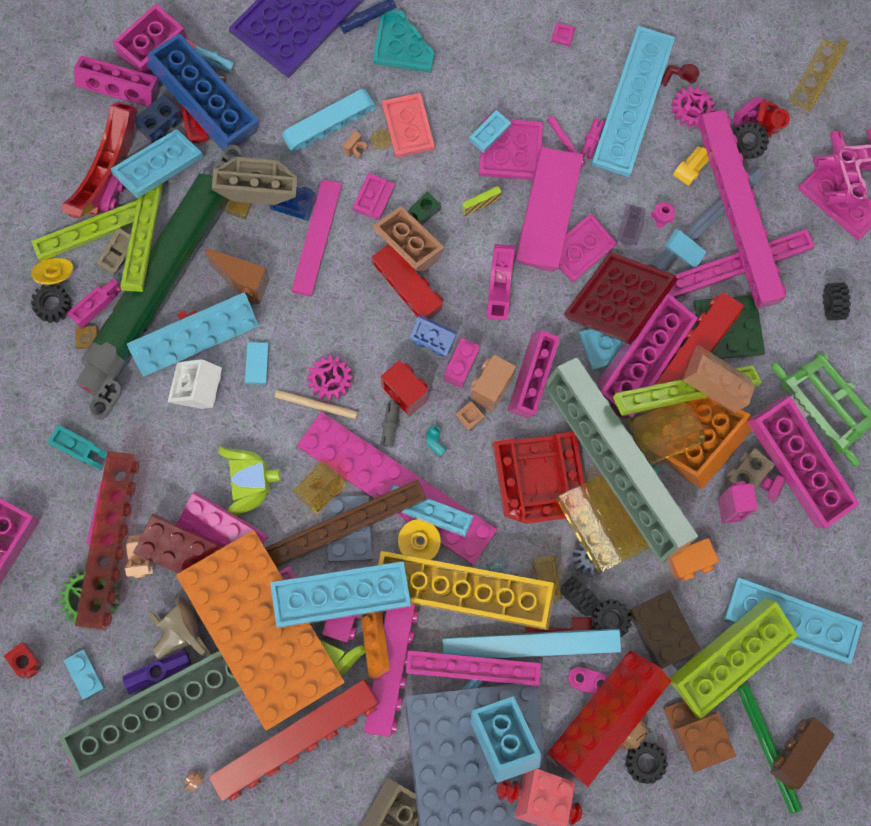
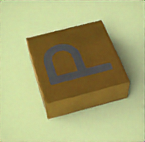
[75,326,98,349]

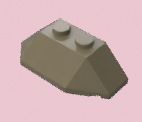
[212,157,297,205]

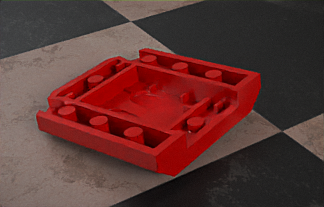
[492,432,588,524]

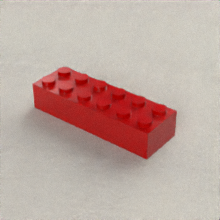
[547,650,671,787]

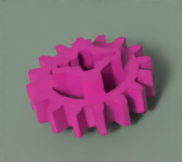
[671,86,715,129]
[307,355,353,401]

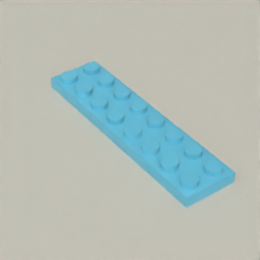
[591,26,675,177]

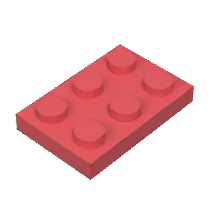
[382,93,435,158]

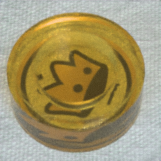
[371,129,391,150]

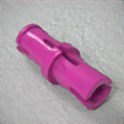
[580,119,605,160]

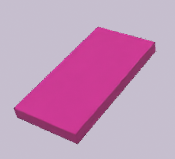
[798,168,871,241]

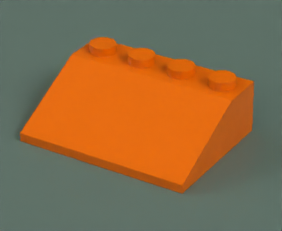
[648,397,752,490]

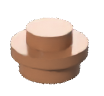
[183,770,204,792]

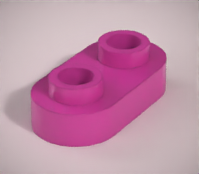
[733,97,768,128]
[100,175,126,212]
[568,667,608,695]

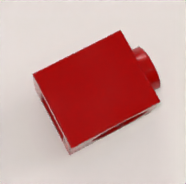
[4,642,42,679]

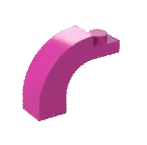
[487,244,515,320]

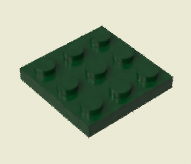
[694,295,765,359]

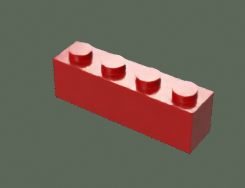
[371,244,443,319]

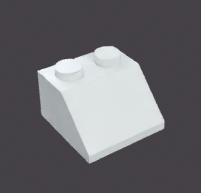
[168,359,222,409]

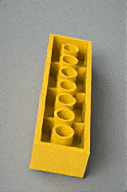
[378,551,556,630]

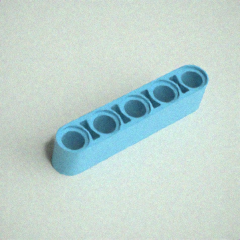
[281,89,376,154]

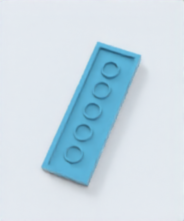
[127,292,259,377]
[270,561,411,628]
[724,577,863,665]

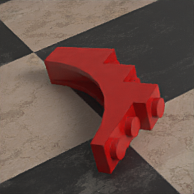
[61,102,137,218]

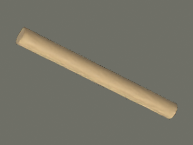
[275,390,358,420]

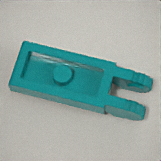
[47,425,110,470]

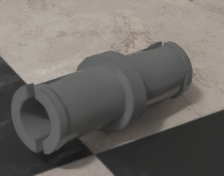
[380,403,400,448]

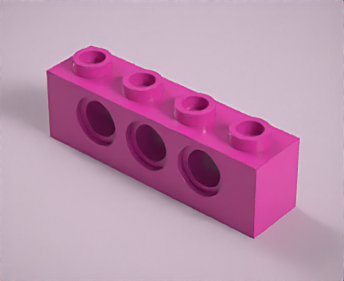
[73,55,158,107]

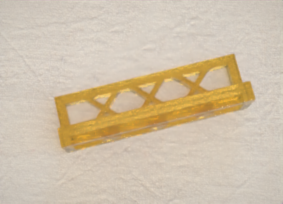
[789,39,849,112]

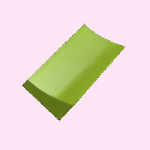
[669,598,798,719]

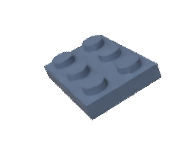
[326,495,372,562]

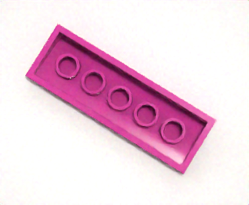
[514,146,583,272]

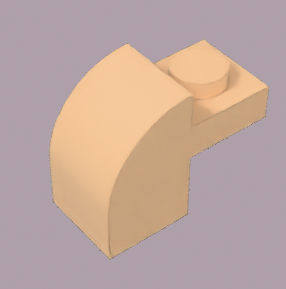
[125,535,154,578]

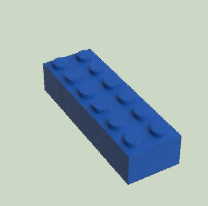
[147,33,259,151]

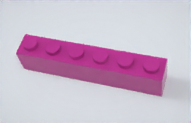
[364,603,418,738]

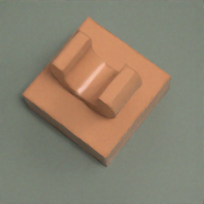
[342,131,367,159]

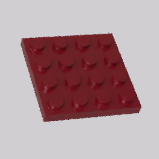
[564,252,677,345]

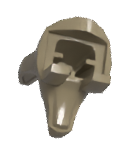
[148,596,212,659]

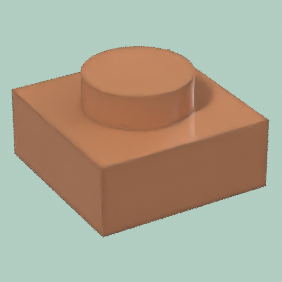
[455,401,485,432]

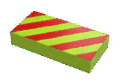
[461,186,502,216]

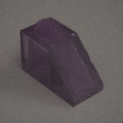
[617,204,645,245]

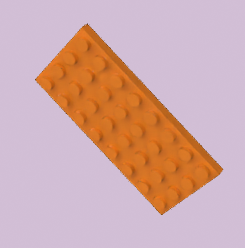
[176,530,345,731]

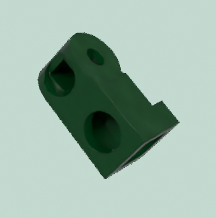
[407,191,441,226]

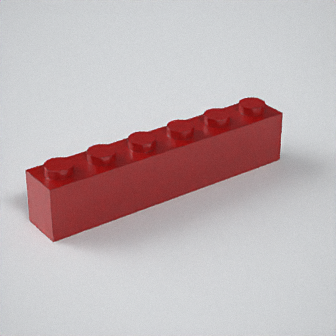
[654,292,744,410]

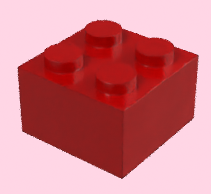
[381,360,429,417]

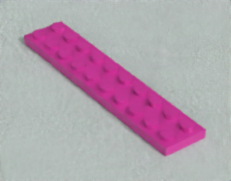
[297,412,497,565]

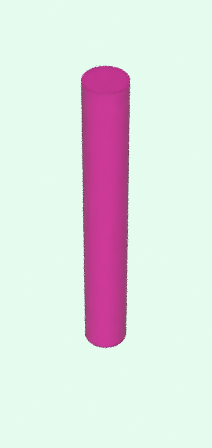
[547,115,586,166]

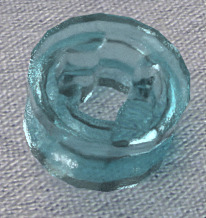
[486,559,508,573]

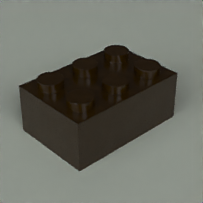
[629,590,701,669]

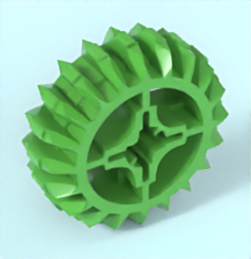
[59,568,120,627]

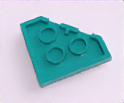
[373,8,434,73]

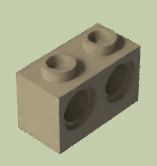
[95,228,131,276]
[725,449,775,490]

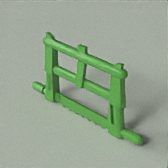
[771,353,871,467]

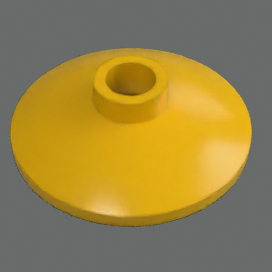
[31,258,74,284]
[398,519,441,560]

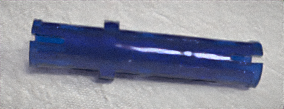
[339,0,397,34]

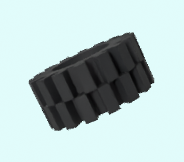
[733,123,769,159]
[31,283,72,323]
[822,283,851,321]
[559,576,600,617]
[590,599,632,638]
[625,742,668,784]

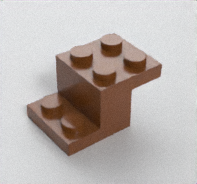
[663,701,737,772]

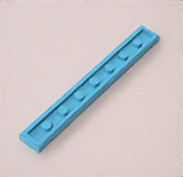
[442,629,621,658]

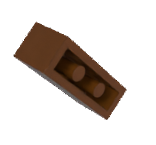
[770,717,835,790]

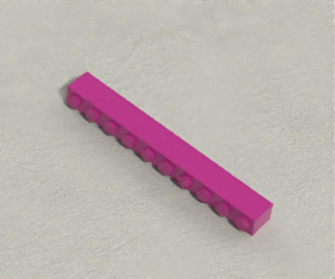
[697,110,786,309]

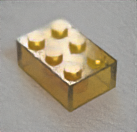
[627,401,705,465]

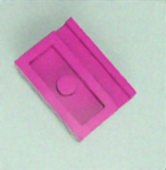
[352,173,395,221]

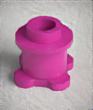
[651,202,675,228]

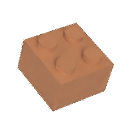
[470,354,516,412]

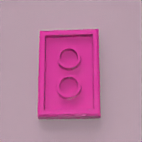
[559,214,618,283]

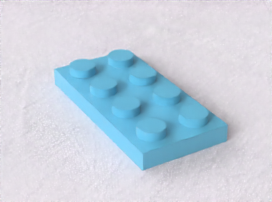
[111,129,203,198]

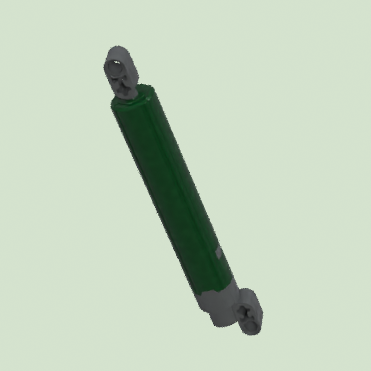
[76,145,242,420]

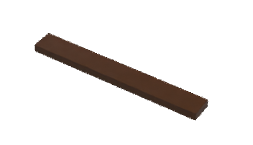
[265,479,427,568]

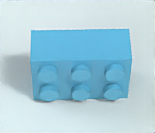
[471,696,541,783]

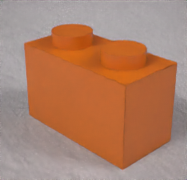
[667,538,719,582]

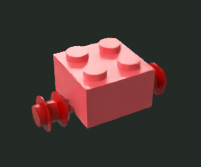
[496,769,583,826]

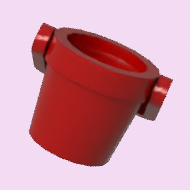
[756,101,790,138]

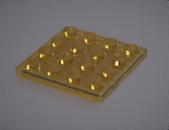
[556,475,650,574]

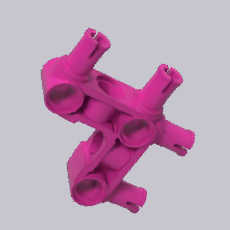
[813,129,871,209]

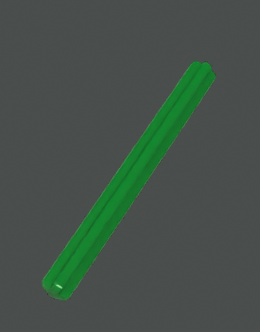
[737,684,802,813]

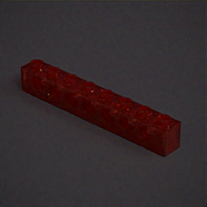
[75,451,140,631]

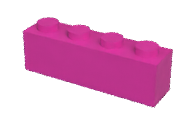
[507,330,560,418]

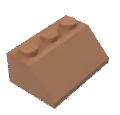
[372,206,444,271]
[683,345,755,413]

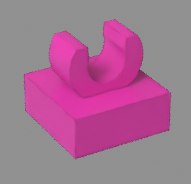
[761,475,785,503]

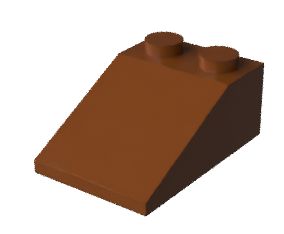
[205,248,269,304]

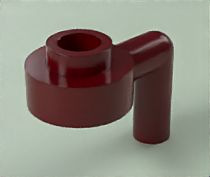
[660,64,700,87]

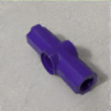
[122,650,192,695]

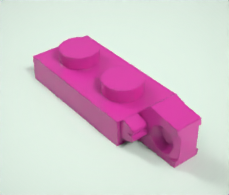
[67,279,122,329]

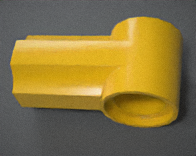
[673,146,709,187]

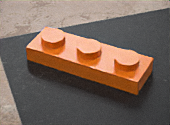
[361,611,390,679]

